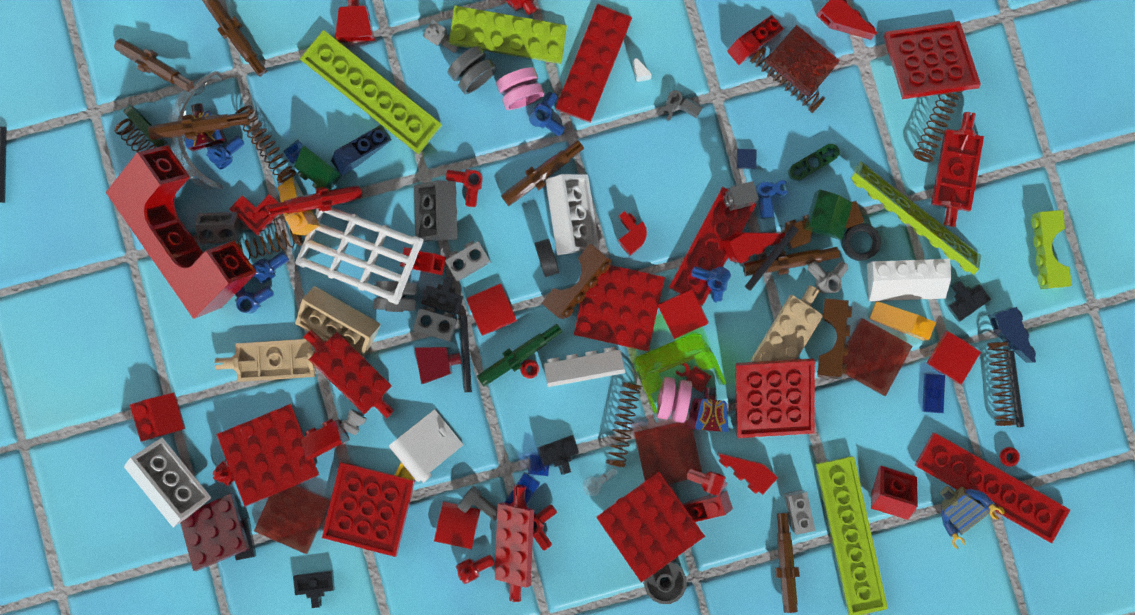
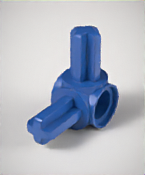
[529,92,565,136]
[206,136,245,170]
[252,252,289,284]
[691,267,731,303]
[235,286,274,313]

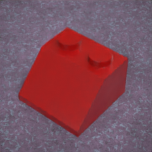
[130,392,186,442]
[301,418,350,461]
[871,465,918,520]

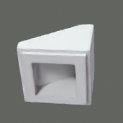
[633,58,652,82]

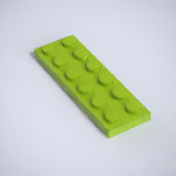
[449,5,567,64]

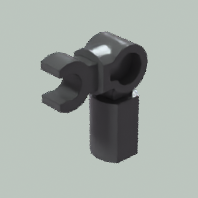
[658,90,703,121]

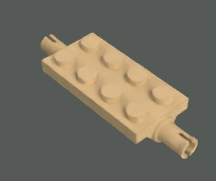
[751,285,823,362]
[215,339,316,382]

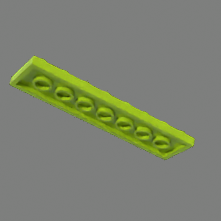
[300,30,442,155]
[851,161,981,275]
[815,456,888,615]

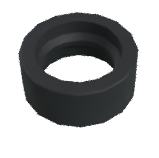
[842,224,881,261]
[535,238,559,277]

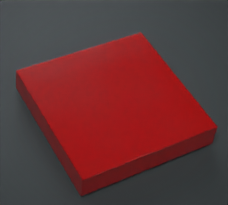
[657,288,709,339]

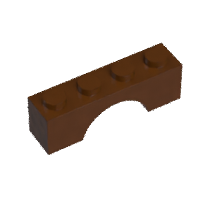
[781,199,864,250]
[542,243,612,320]
[817,299,852,380]

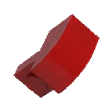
[618,211,647,257]
[400,247,446,275]

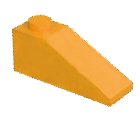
[278,177,320,236]
[869,301,936,340]

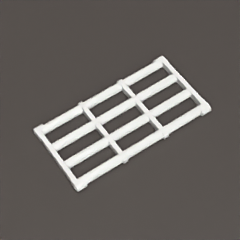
[295,207,423,305]

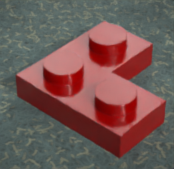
[229,194,279,236]

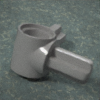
[423,20,459,53]
[808,261,848,294]

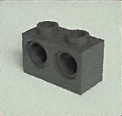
[723,181,759,211]
[194,212,242,243]
[413,306,458,342]

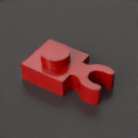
[675,362,712,393]

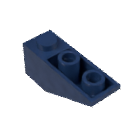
[331,125,391,175]
[988,307,1036,363]

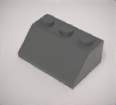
[414,180,458,242]

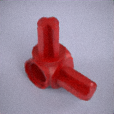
[446,169,483,207]
[213,460,234,486]
[687,469,727,496]
[533,504,557,551]
[455,555,495,584]

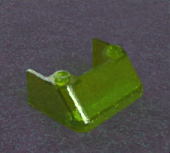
[633,333,727,414]

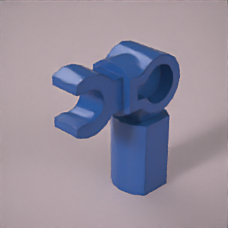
[756,180,788,219]

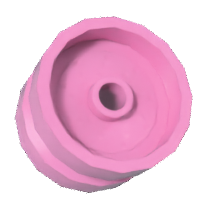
[496,67,545,110]
[656,376,692,423]

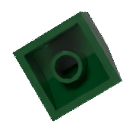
[294,146,342,191]
[804,189,853,240]

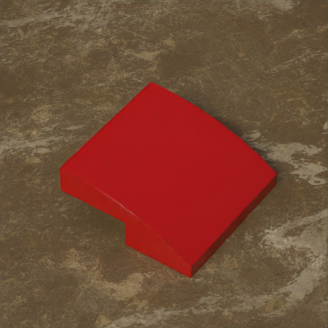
[466,283,517,336]
[926,331,981,385]
[434,501,481,549]

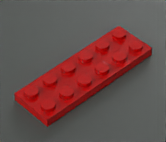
[555,4,632,123]
[669,186,756,306]

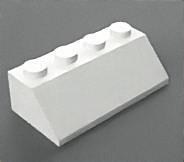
[545,174,600,255]
[867,259,951,301]
[544,347,625,387]
[124,437,211,527]

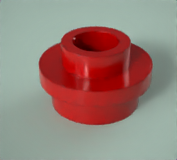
[520,359,539,379]
[999,447,1020,467]

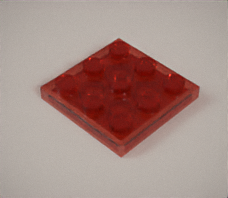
[765,25,840,98]
[843,318,913,396]
[634,420,702,484]
[254,485,331,554]

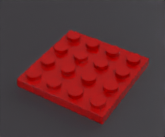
[883,21,981,100]
[574,265,665,352]
[735,358,815,438]
[216,404,320,507]
[322,462,415,557]
[596,472,706,583]

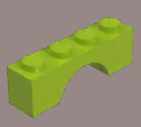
[1031,210,1072,290]

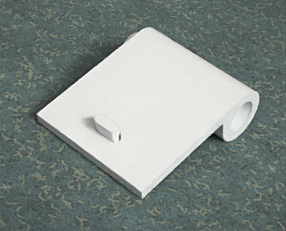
[389,409,463,483]

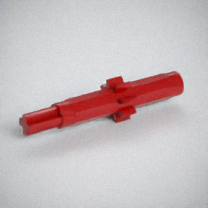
[265,185,362,217]

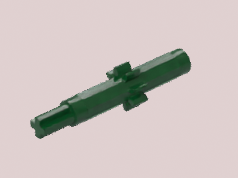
[477,324,563,387]

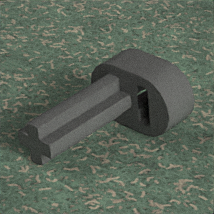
[457,486,497,521]

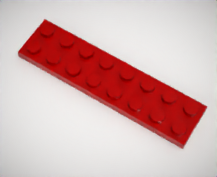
[914,432,1070,543]

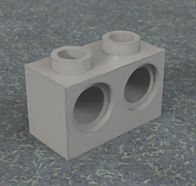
[445,241,491,282]
[784,490,815,535]

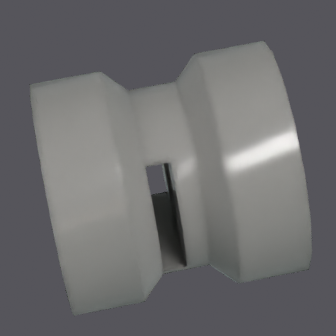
[340,409,367,435]

